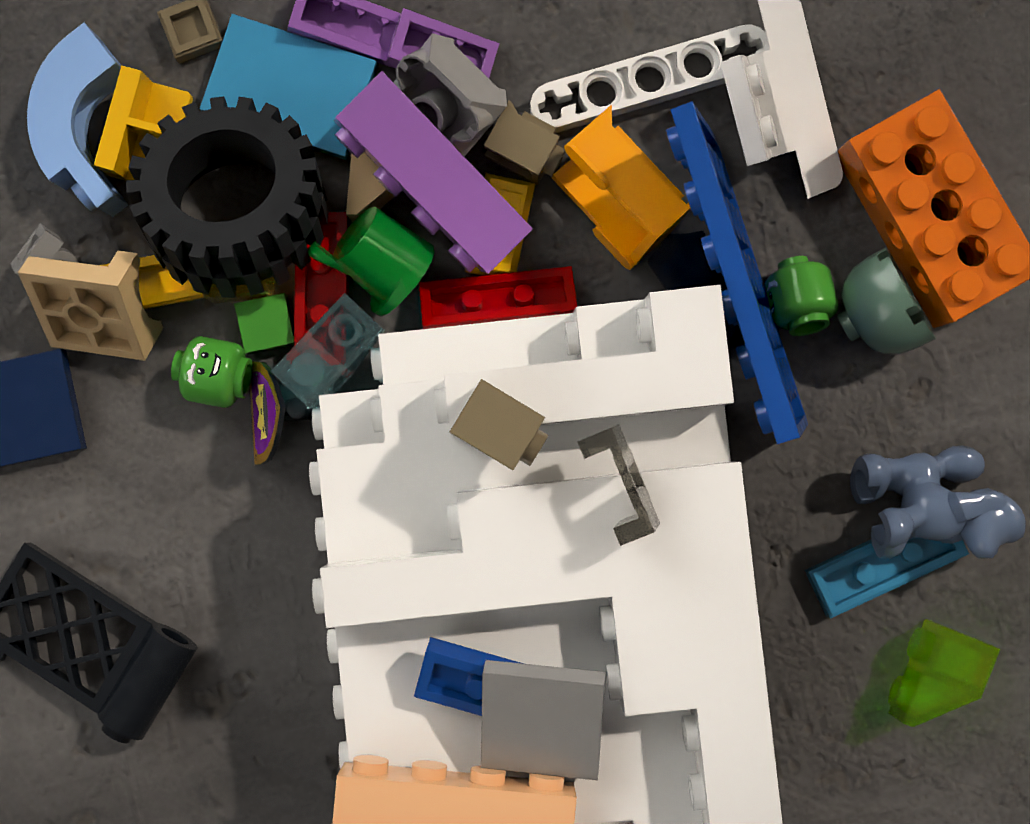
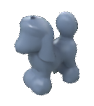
[850,445,1026,559]

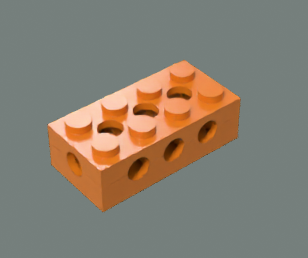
[838,89,1030,328]

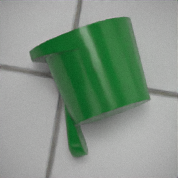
[308,207,435,317]

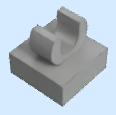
[10,223,79,275]

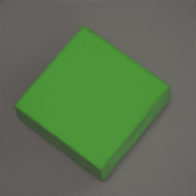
[234,293,294,355]

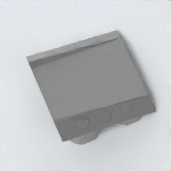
[393,33,507,157]

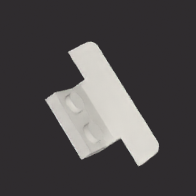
[720,0,843,198]

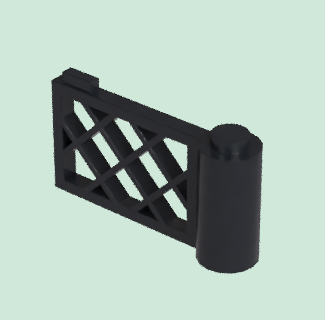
[0,542,198,744]

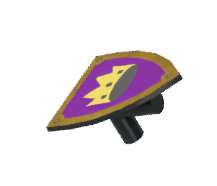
[250,361,320,465]

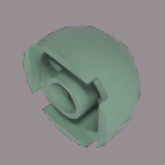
[837,247,936,354]

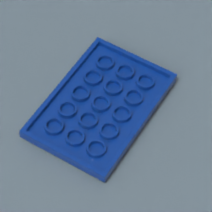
[666,101,808,444]

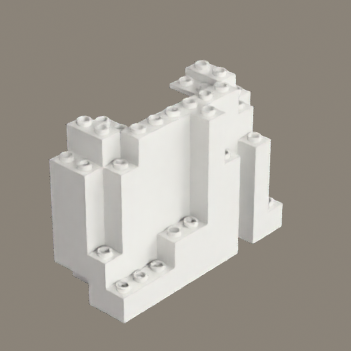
[309,285,783,824]

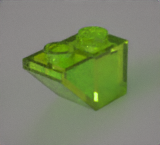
[888,619,1000,727]

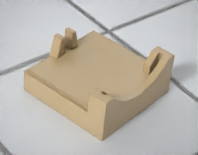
[18,251,163,361]

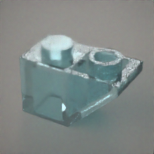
[270,293,385,409]

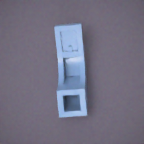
[27,22,128,217]

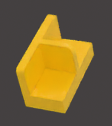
[94,65,193,181]

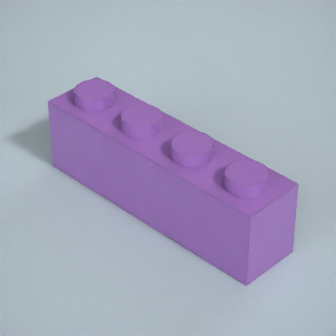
[334,71,533,274]

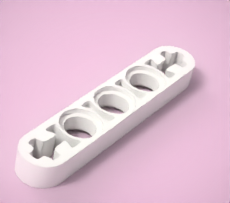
[530,24,770,133]

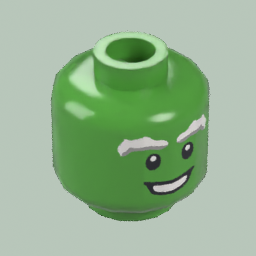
[765,256,838,336]
[171,336,253,408]

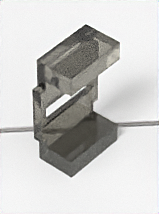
[577,424,660,546]

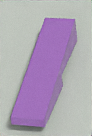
[287,0,500,78]

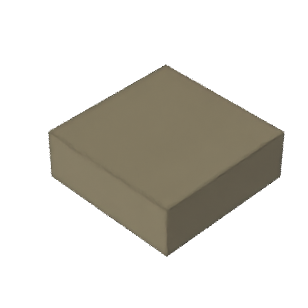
[157,0,223,64]

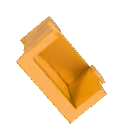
[552,104,691,270]

